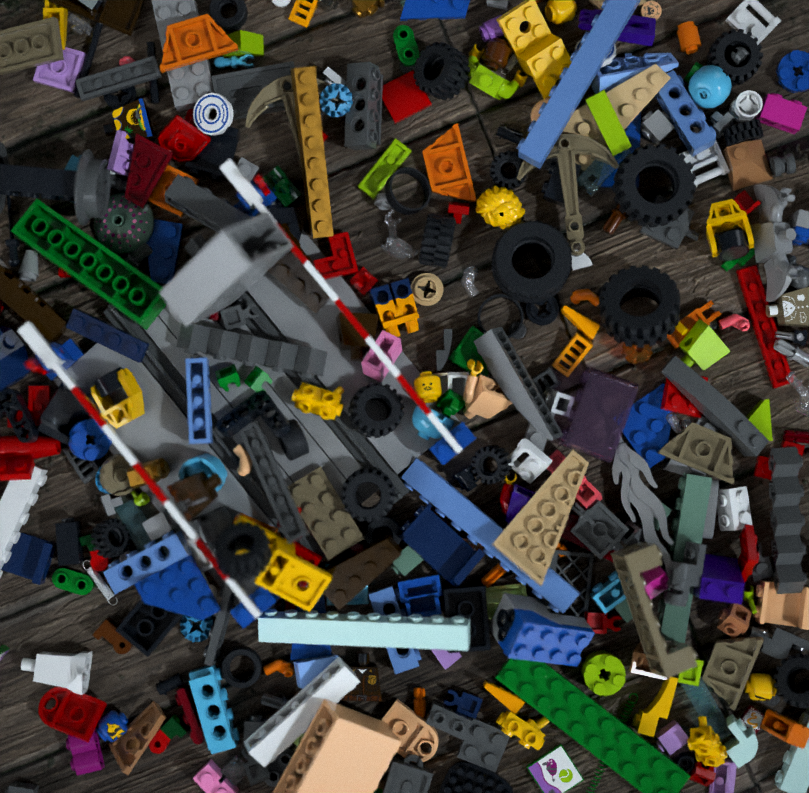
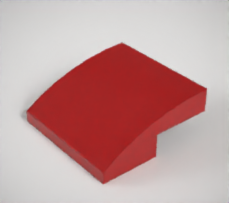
[382,70,432,124]

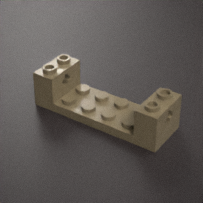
[610,542,697,678]

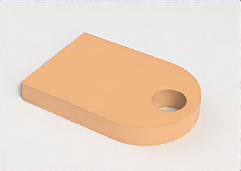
[381,699,439,763]

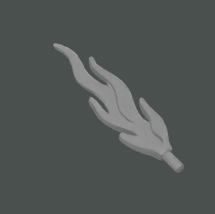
[611,428,674,577]

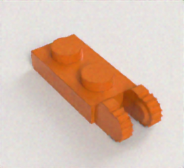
[667,300,721,349]

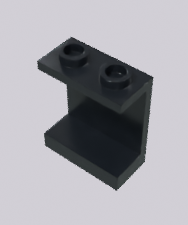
[185,127,241,182]
[36,381,100,446]

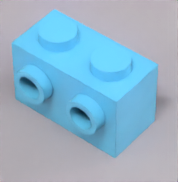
[590,571,626,614]

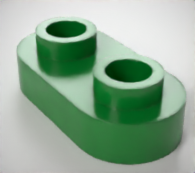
[393,25,419,67]
[52,567,94,595]

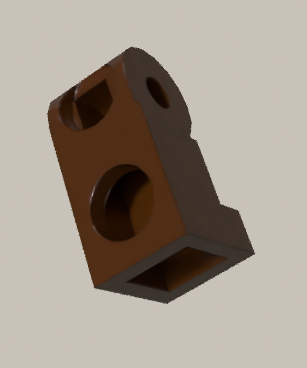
[92,617,133,654]

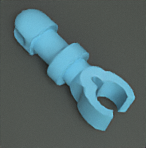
[214,54,255,69]

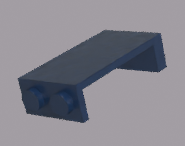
[398,503,485,587]
[1,532,57,585]

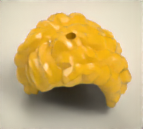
[475,186,525,229]

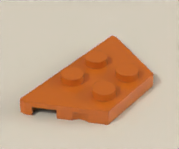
[160,14,239,73]
[422,123,477,202]

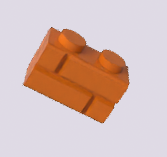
[760,709,809,749]

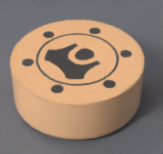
[640,1,662,21]

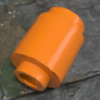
[677,21,702,54]

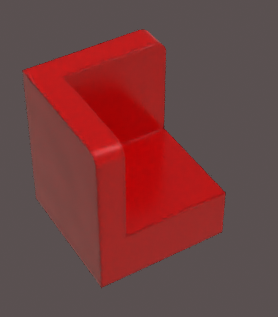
[733,190,761,215]

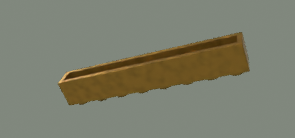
[291,66,334,239]

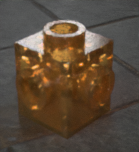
[621,342,653,365]

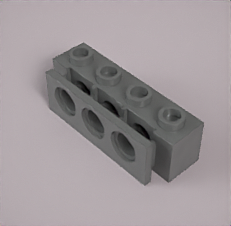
[344,62,383,150]

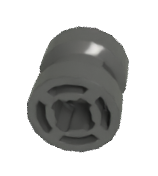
[769,153,796,177]

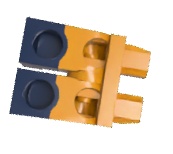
[368,278,420,337]

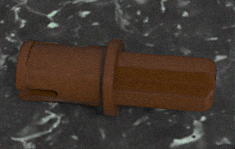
[603,203,626,235]

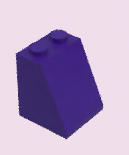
[693,554,745,604]

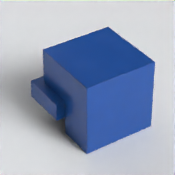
[397,574,442,617]

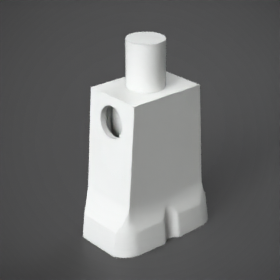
[21,651,93,695]

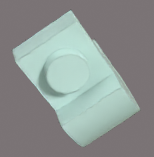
[725,714,758,768]

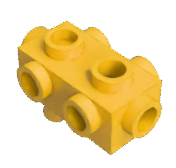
[291,382,344,420]
[496,710,550,750]
[687,716,727,767]

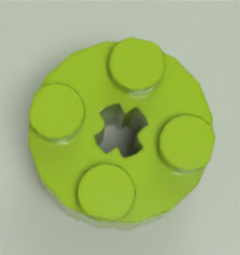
[581,650,626,696]

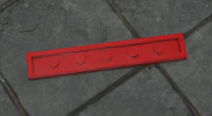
[735,264,794,389]

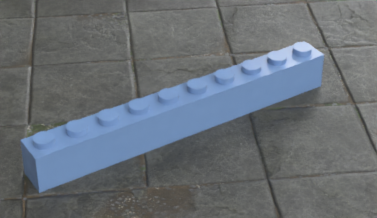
[517,0,641,169]
[401,458,580,613]

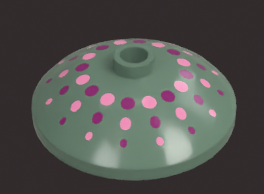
[94,192,154,254]

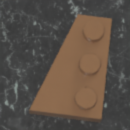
[108,701,166,775]

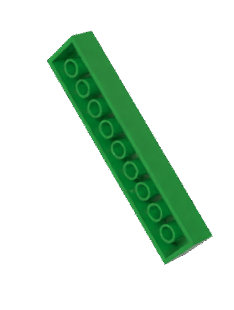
[495,658,691,793]

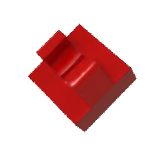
[448,201,469,224]
[349,266,378,296]
[689,762,716,787]

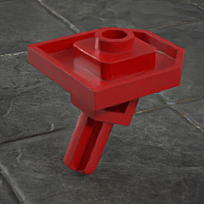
[158,109,211,161]

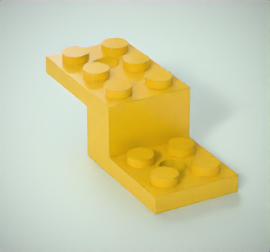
[496,0,572,99]
[234,515,332,612]

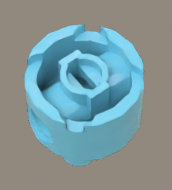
[178,453,228,491]

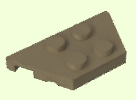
[658,422,734,484]
[702,637,764,710]

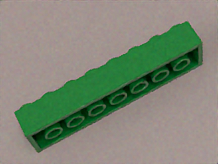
[11,198,167,331]

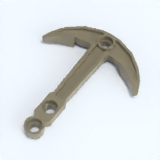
[245,75,344,179]
[517,134,619,257]

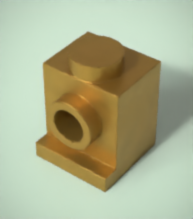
[352,0,385,18]

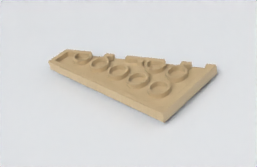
[561,64,671,173]
[492,450,589,587]

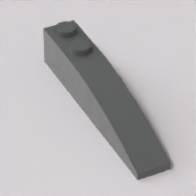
[474,327,563,441]
[661,356,769,457]

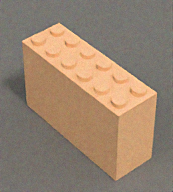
[273,699,401,793]

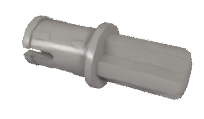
[773,339,809,367]

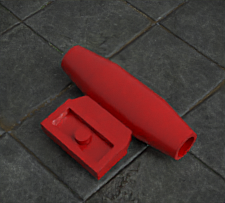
[0,435,61,481]

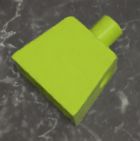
[679,319,730,370]

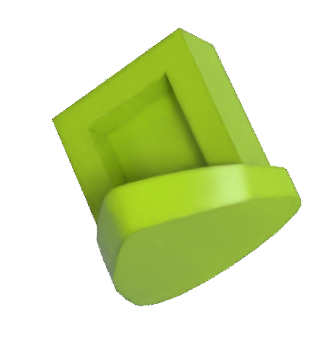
[677,658,704,686]

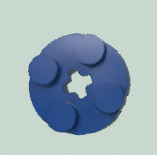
[776,50,809,93]
[68,419,112,461]

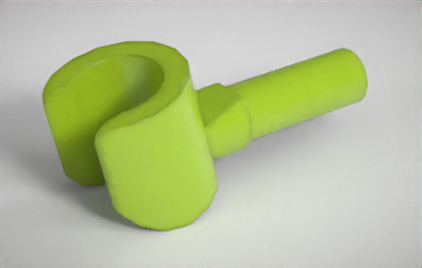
[130,490,150,506]
[743,585,757,614]

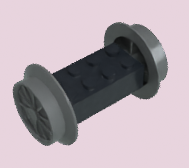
[0,142,111,225]

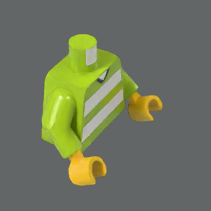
[467,44,528,100]

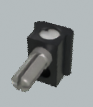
[775,330,808,347]

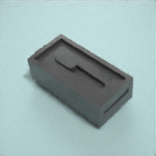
[211,61,295,120]
[382,754,433,793]

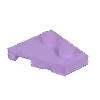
[107,130,134,178]

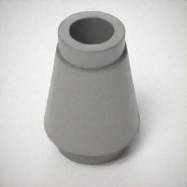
[18,250,39,282]

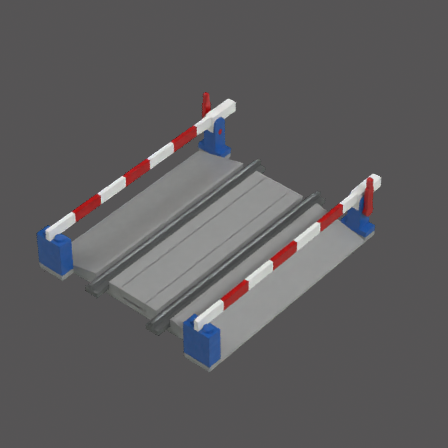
[17,159,476,629]

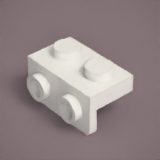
[717,486,752,531]

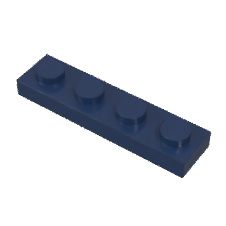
[66,308,150,363]

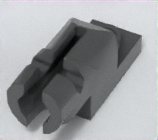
[663,541,707,607]
[744,625,809,659]

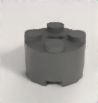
[188,506,233,549]

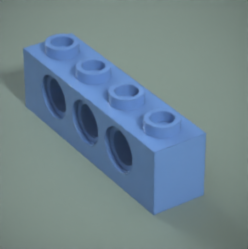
[654,70,716,157]
[185,358,213,445]
[103,530,192,594]
[368,585,421,674]

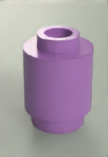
[479,15,504,42]

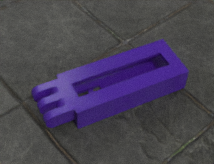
[578,9,656,46]

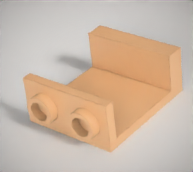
[753,580,809,630]

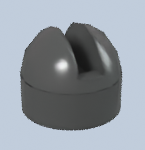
[731,47,750,65]

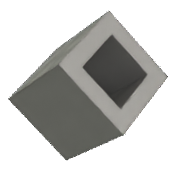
[142,510,179,541]

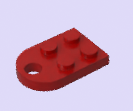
[38,687,107,743]

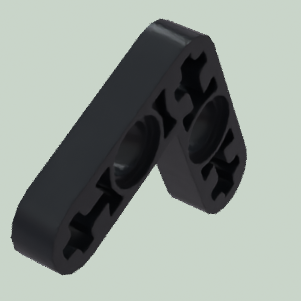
[0,389,39,443]
[217,390,291,437]

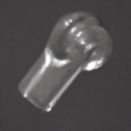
[461,266,480,298]
[665,412,691,433]

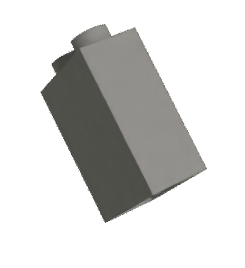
[159,212,294,327]

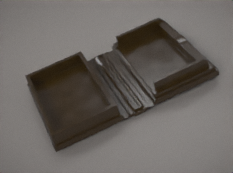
[49,0,145,36]

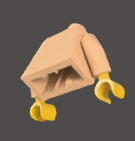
[463,359,512,419]

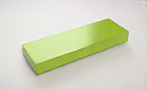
[585,90,632,156]
[357,138,412,200]

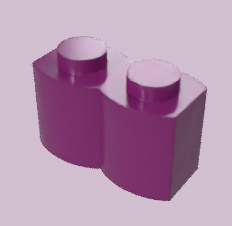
[66,728,105,776]

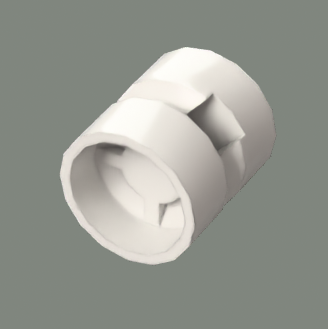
[729,90,763,123]

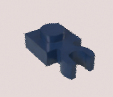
[444,689,483,719]

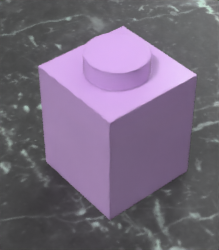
[654,720,688,755]

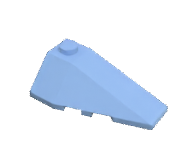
[591,53,679,94]

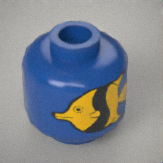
[96,710,129,742]

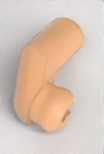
[232,444,252,476]

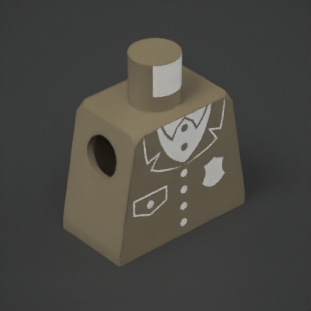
[765,287,809,327]

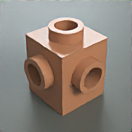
[717,603,752,638]

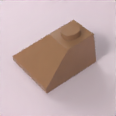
[722,140,773,191]

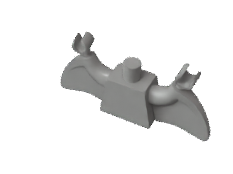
[752,184,803,302]

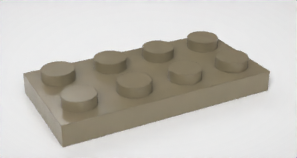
[0,17,64,75]
[288,466,364,560]

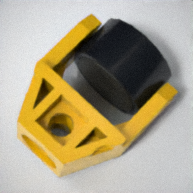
[706,199,754,261]
[90,367,145,429]

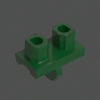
[262,165,302,208]

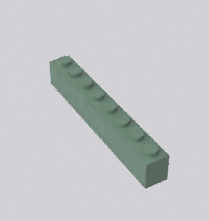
[658,472,712,643]

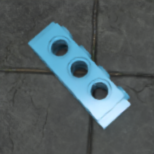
[188,665,240,754]

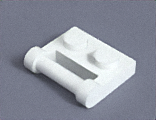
[725,0,782,45]
[678,140,729,188]
[507,438,553,484]

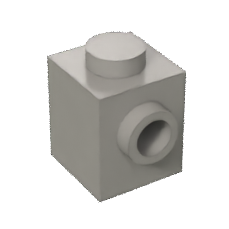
[641,109,675,145]
[541,387,575,417]

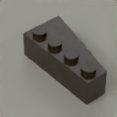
[268,223,331,314]
[0,265,68,343]
[323,534,402,610]

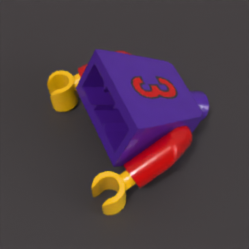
[500,473,535,524]

